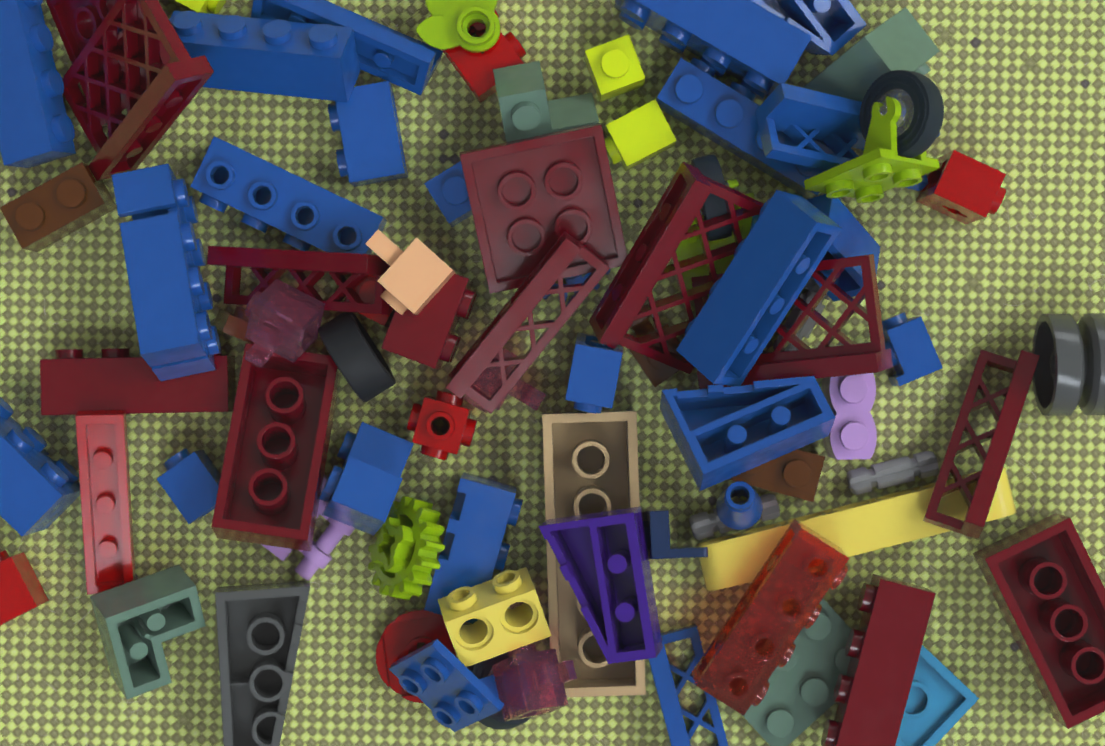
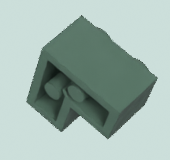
[803,7,940,102]
[493,61,599,142]
[90,564,206,700]

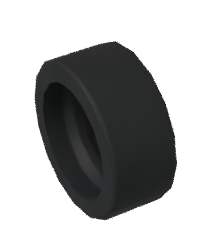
[318,312,396,402]

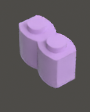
[822,373,877,460]

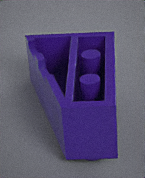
[538,506,663,664]

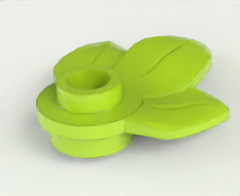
[416,0,501,53]

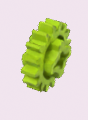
[368,496,445,600]

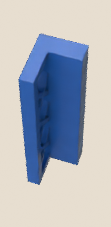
[250,0,443,96]
[755,83,940,191]
[648,624,728,746]

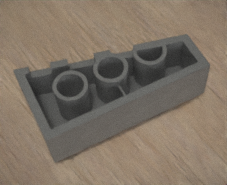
[215,581,310,746]

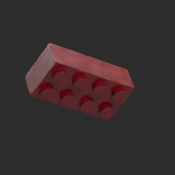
[211,343,341,551]
[973,513,1105,729]

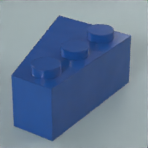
[660,376,836,491]
[424,472,523,624]

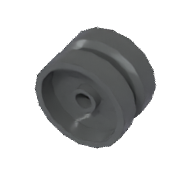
[1032,313,1105,416]

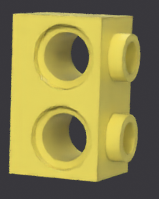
[438,567,552,667]

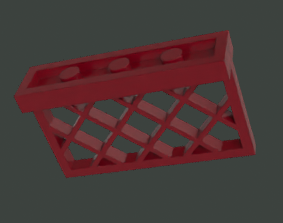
[62,0,214,181]
[589,162,764,374]
[691,254,893,389]

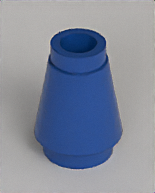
[716,481,763,530]

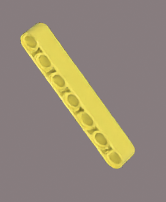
[695,467,1017,591]

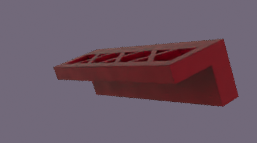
[446,231,610,414]
[207,246,390,315]
[923,349,1040,539]

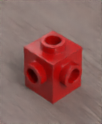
[407,390,477,460]

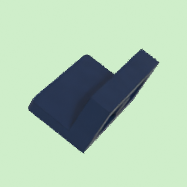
[642,510,708,559]

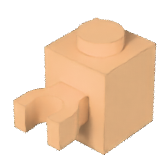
[365,229,456,315]

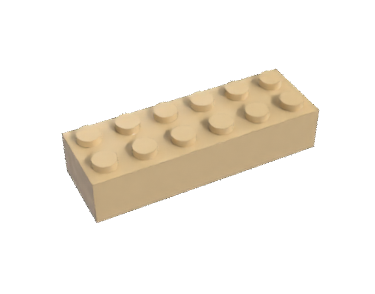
[542,410,646,698]

